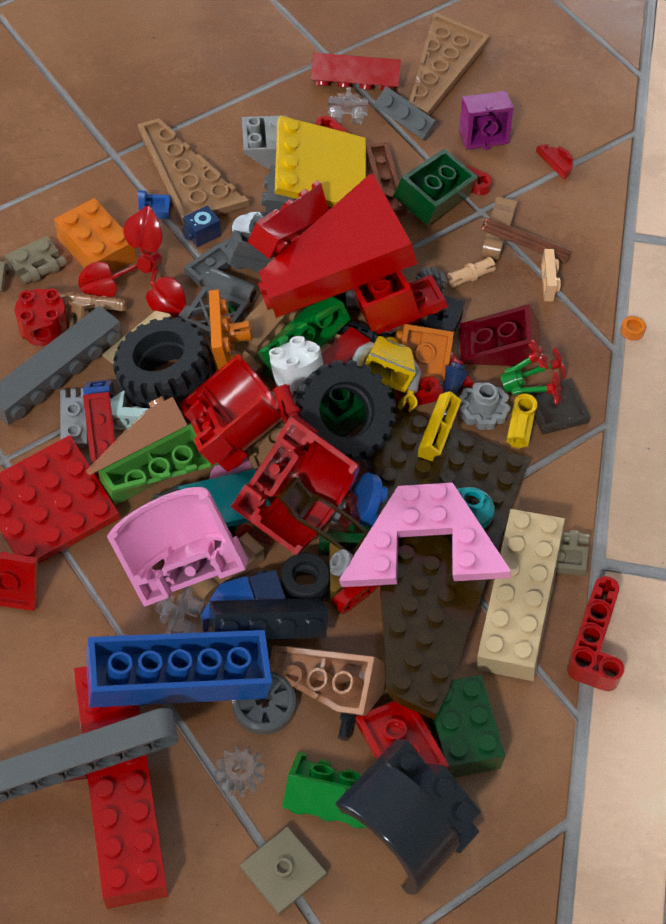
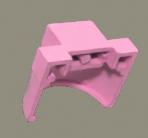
[107,487,249,607]

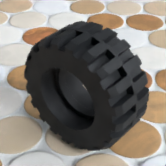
[113,317,216,411]
[293,360,396,462]

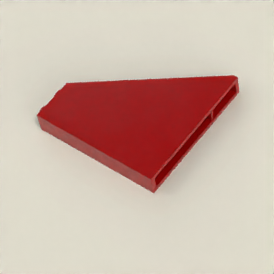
[258,173,417,318]

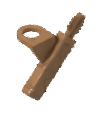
[59,292,128,328]

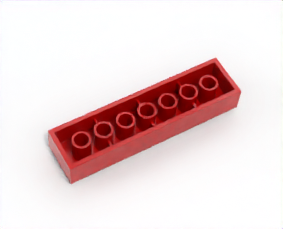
[73,666,169,909]

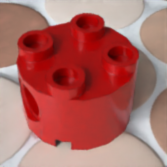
[14,289,68,346]

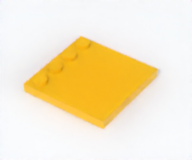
[275,115,366,208]

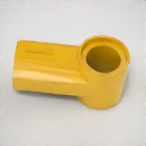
[506,394,537,449]

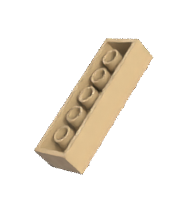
[477,509,565,681]

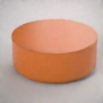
[620,316,646,341]

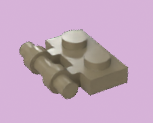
[5,236,67,285]
[556,530,589,576]

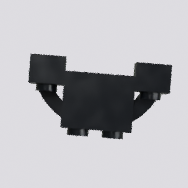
[336,739,481,895]

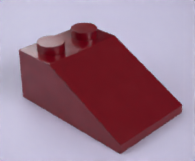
[460,304,541,366]

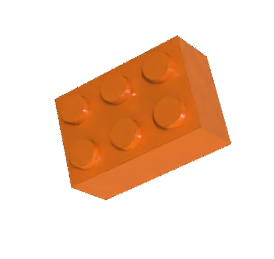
[54,198,137,273]

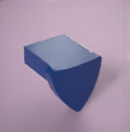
[138,190,171,219]

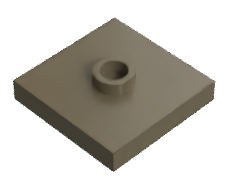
[240,827,327,915]

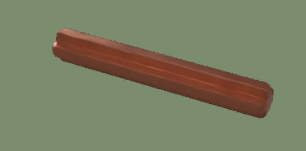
[482,217,571,263]

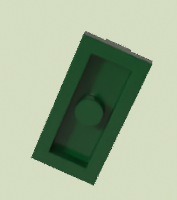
[319,525,370,556]

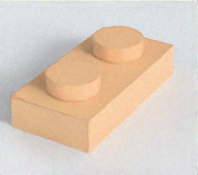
[541,249,561,302]

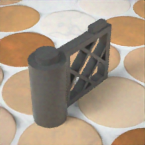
[179,268,259,336]

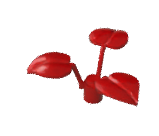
[78,205,187,317]

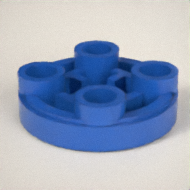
[348,473,388,527]

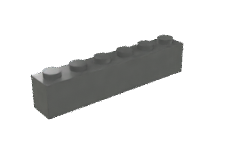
[0,305,122,426]

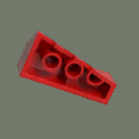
[311,52,401,91]
[248,180,328,259]

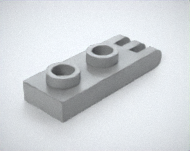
[60,388,88,449]

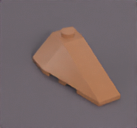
[86,396,187,475]
[269,645,385,716]

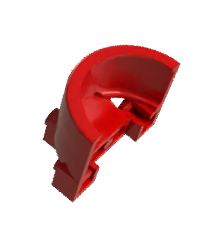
[179,354,282,473]
[231,415,360,555]

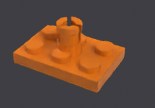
[209,289,253,370]

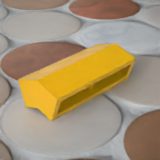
[417,391,462,461]

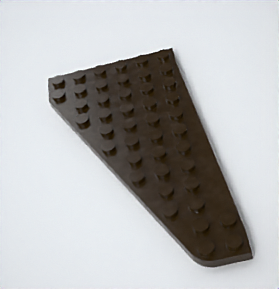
[372,405,531,720]

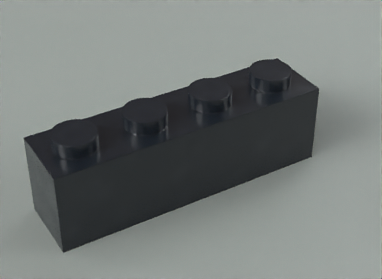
[208,598,328,640]

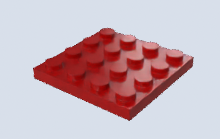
[0,435,121,564]

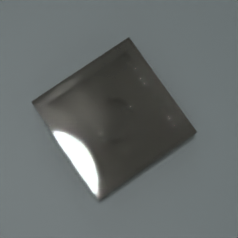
[524,378,591,435]

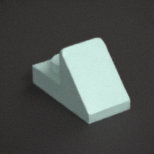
[111,391,148,430]

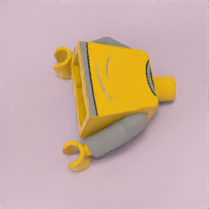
[352,336,421,412]

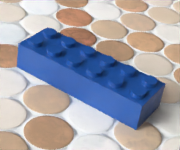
[86,630,272,708]

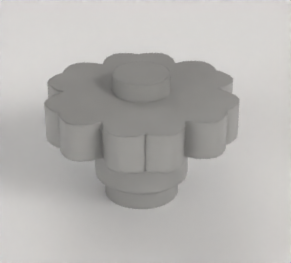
[459,382,510,430]

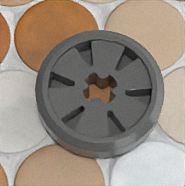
[232,671,296,735]

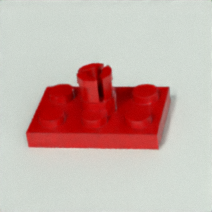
[376,275,448,334]
[0,552,38,611]
[355,701,449,770]

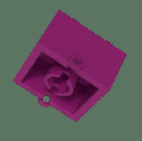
[459,91,514,150]

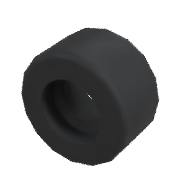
[281,552,330,601]

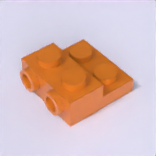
[395,324,454,382]

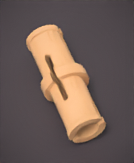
[447,257,496,288]

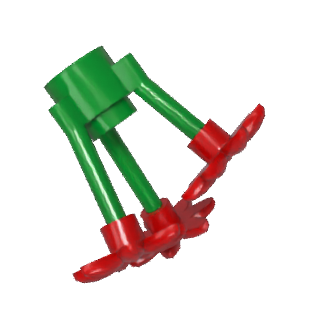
[501,340,566,405]

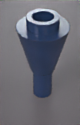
[444,362,469,409]

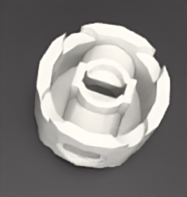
[269,336,324,395]

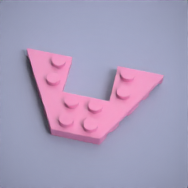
[339,483,511,587]

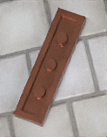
[366,142,407,216]

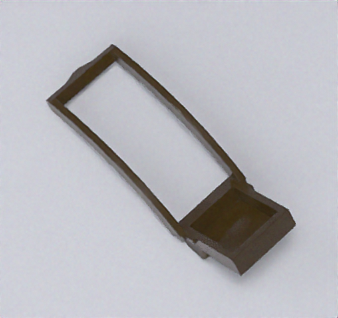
[277,477,369,557]

